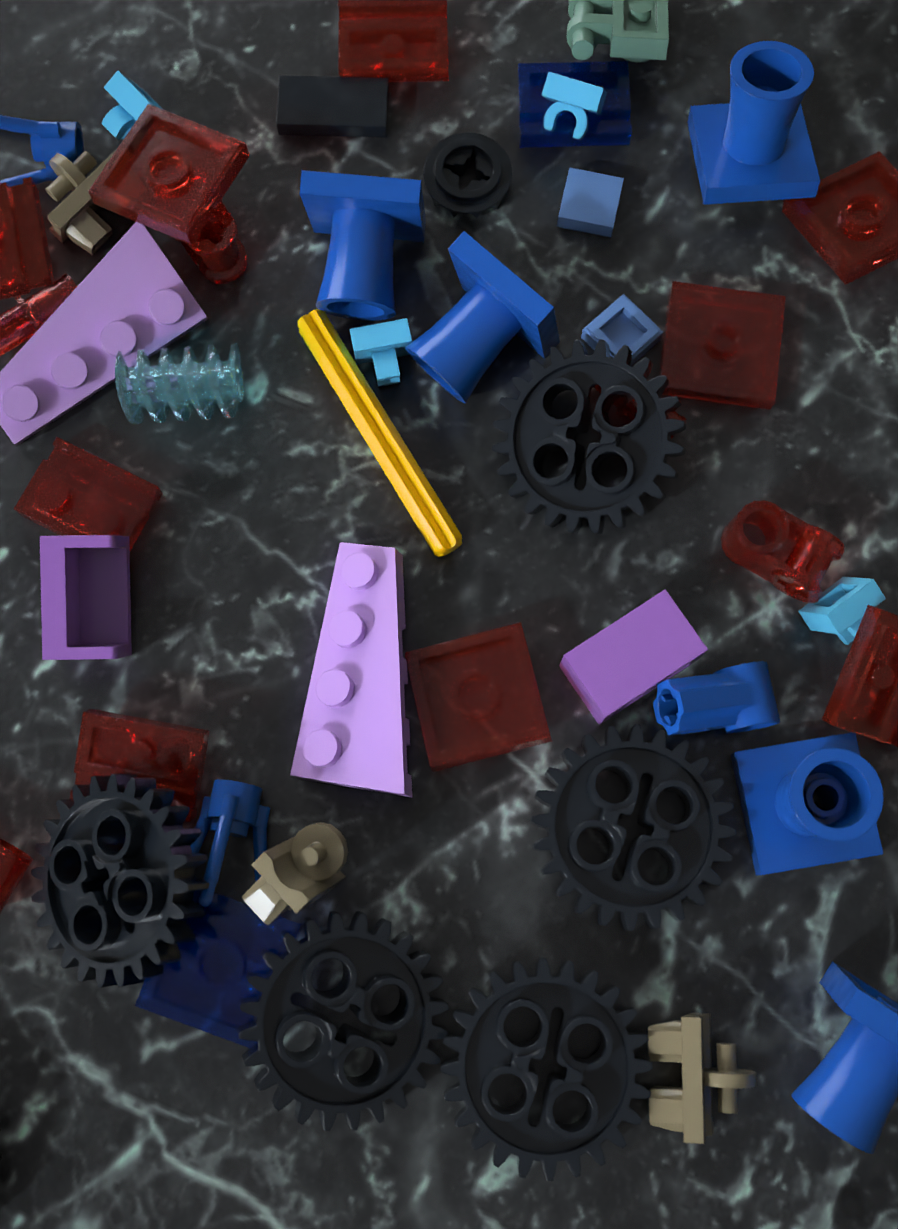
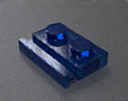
[517,61,632,147]

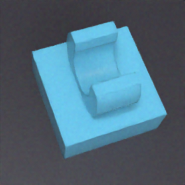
[102,70,180,149]
[542,71,607,140]
[350,318,412,387]
[798,576,886,648]

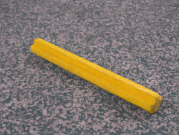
[297,309,462,557]

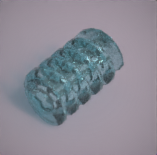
[115,343,244,425]

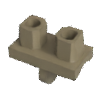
[45,146,149,255]
[242,822,348,925]
[648,1013,757,1144]

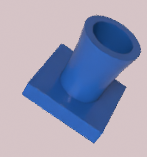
[687,41,820,205]
[299,170,426,321]
[405,231,560,404]
[730,732,884,876]
[791,961,898,1154]

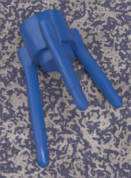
[0,115,84,194]
[190,779,271,907]

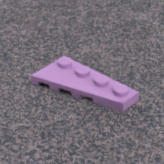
[0,219,207,446]
[290,542,412,798]

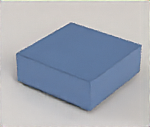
[557,167,624,237]
[581,294,663,366]

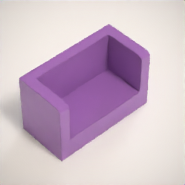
[40,535,132,660]
[559,589,708,725]

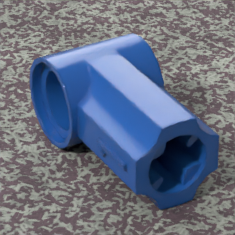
[653,661,781,736]

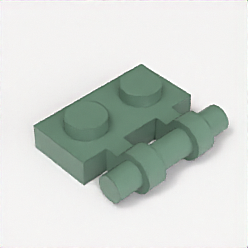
[567,0,669,63]

